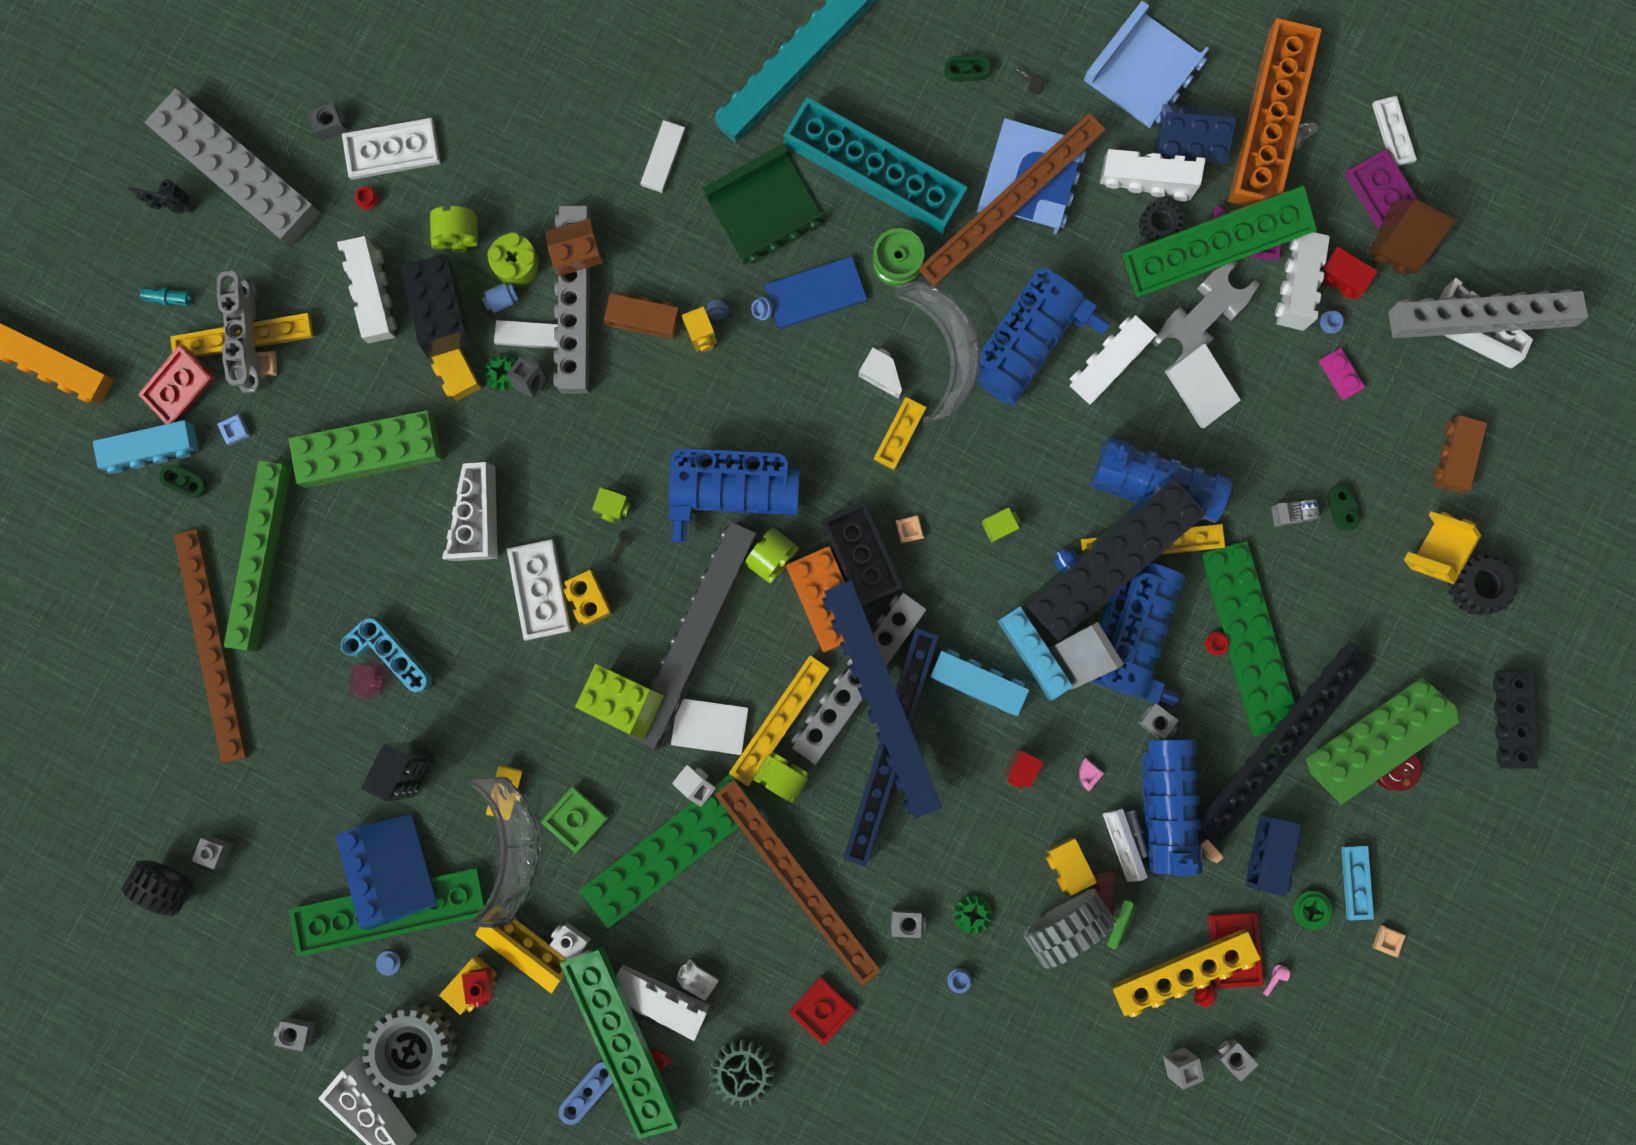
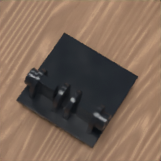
[128,179,193,214]

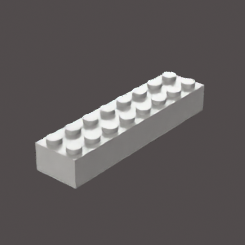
[144,88,320,247]

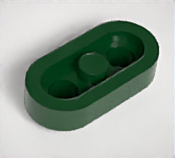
[944,55,990,82]
[159,465,207,499]
[1327,485,1360,532]

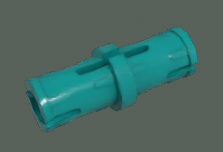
[140,286,192,306]

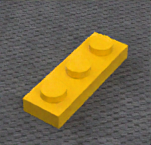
[873,397,926,470]

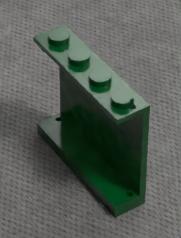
[703,144,824,265]

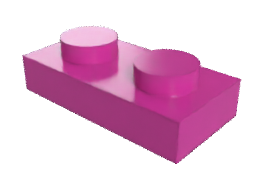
[1318,348,1365,401]

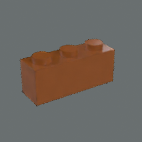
[604,292,680,340]
[1433,415,1487,494]

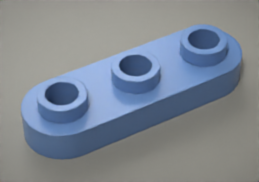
[559,1060,613,1125]

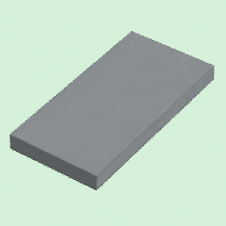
[1048,622,1124,690]

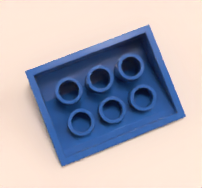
[335,814,438,930]

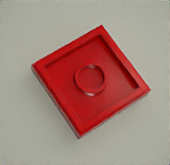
[788,976,856,1046]

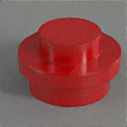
[355,186,378,210]
[1205,632,1229,656]
[1194,984,1217,1007]

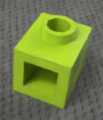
[592,488,631,523]
[981,508,1020,544]

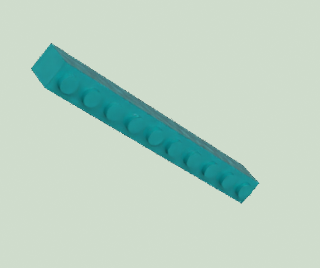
[715,0,877,144]

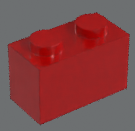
[1320,247,1378,300]
[1004,750,1044,790]

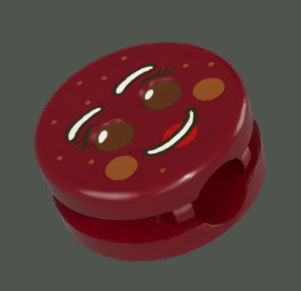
[1376,754,1422,791]

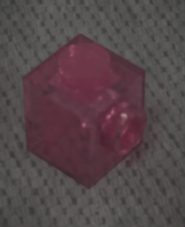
[350,665,384,699]

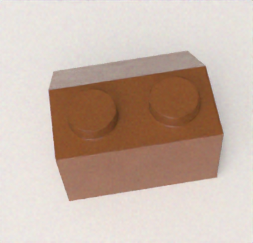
[545,219,603,276]

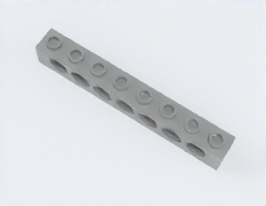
[554,206,590,394]
[1388,289,1588,338]
[792,593,926,765]

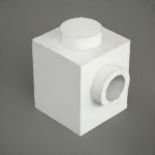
[672,765,716,807]
[550,923,591,958]

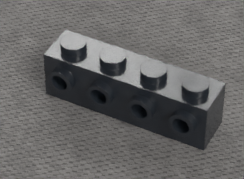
[1493,672,1539,769]

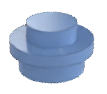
[751,297,773,321]
[706,300,729,320]
[1320,310,1344,334]
[376,951,401,976]
[947,968,972,993]

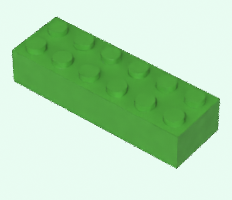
[288,410,442,488]
[1306,677,1459,805]

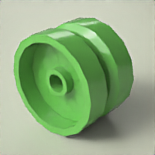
[872,228,925,287]

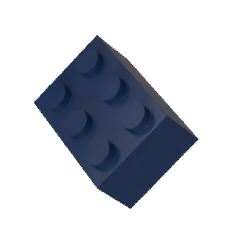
[1154,104,1237,164]
[1245,815,1303,897]

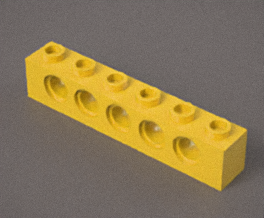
[1111,929,1260,1017]

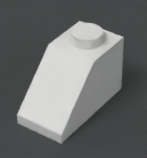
[858,348,902,399]

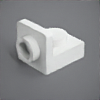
[676,959,719,1001]

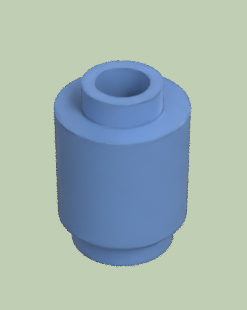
[482,283,519,313]

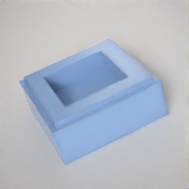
[218,414,251,446]

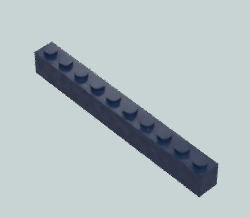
[822,581,943,819]
[843,629,939,867]

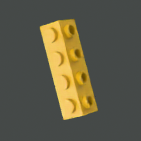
[475,905,566,994]

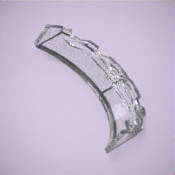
[894,281,980,427]
[468,777,541,928]

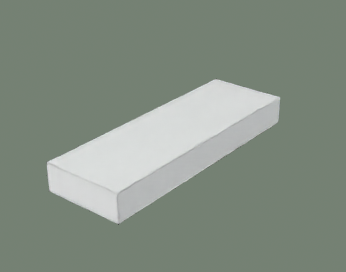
[1372,95,1417,167]
[640,120,685,193]
[494,320,558,349]
[1103,809,1148,882]

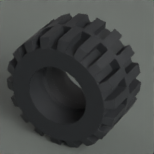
[1448,554,1519,615]
[121,860,193,916]

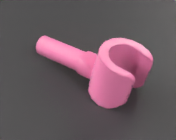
[1263,965,1290,996]

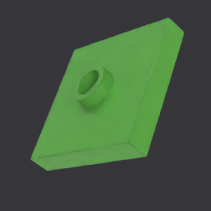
[541,786,609,854]
[1107,900,1137,949]

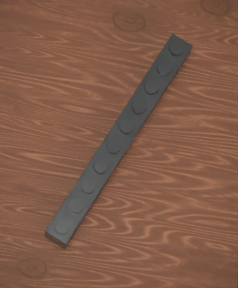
[629,522,761,751]

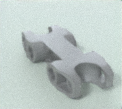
[1151,261,1260,363]
[217,271,261,394]

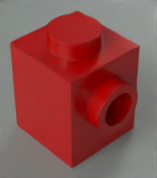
[462,967,495,1007]

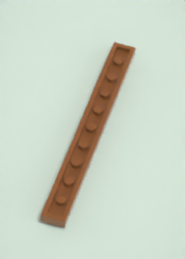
[918,113,1106,287]
[174,529,248,763]
[715,779,881,986]

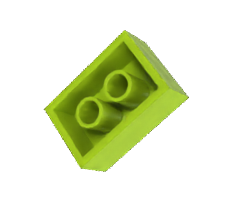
[575,664,664,739]

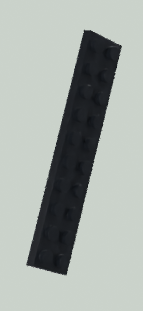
[1199,641,1371,848]

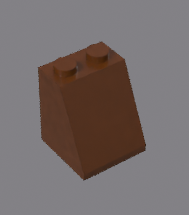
[1368,199,1455,276]

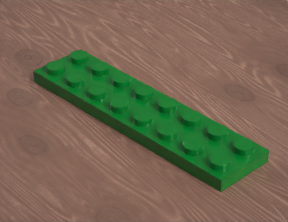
[1121,185,1317,298]
[1200,541,1294,736]
[579,774,760,928]
[288,867,488,957]
[560,946,682,1139]

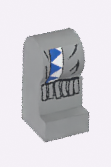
[1271,499,1320,527]

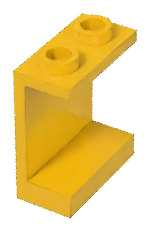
[1404,511,1481,584]

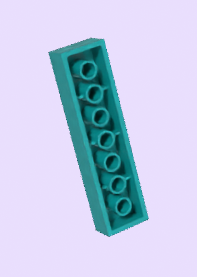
[783,97,968,235]

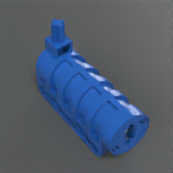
[976,268,1111,406]
[1089,436,1232,523]
[669,448,800,543]
[1091,563,1186,707]
[1142,739,1203,876]

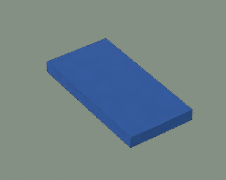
[765,257,867,330]

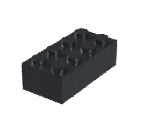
[401,253,473,358]
[821,501,903,608]
[361,742,435,802]

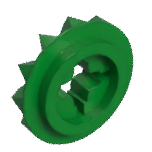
[483,354,516,391]
[1293,891,1332,930]
[954,895,992,934]

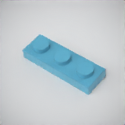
[1341,845,1374,920]

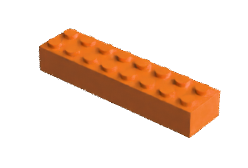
[1228,18,1322,206]

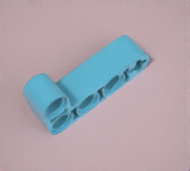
[340,618,433,693]

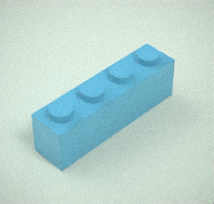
[93,420,199,474]
[998,607,1073,700]
[929,649,1029,716]

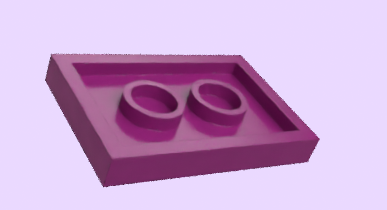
[1344,149,1418,230]

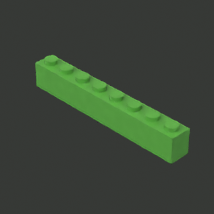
[224,461,291,652]

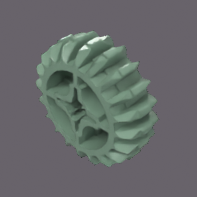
[710,1039,775,1108]

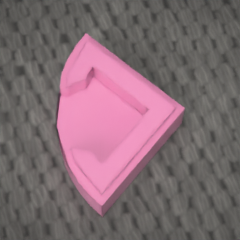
[1079,758,1104,791]

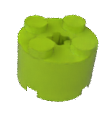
[430,206,478,253]
[487,233,539,287]
[745,527,799,584]
[753,752,809,804]

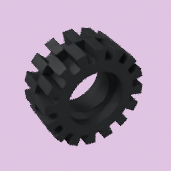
[1138,199,1184,242]

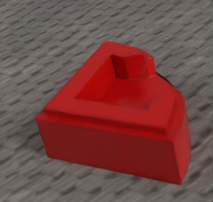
[650,1049,672,1071]

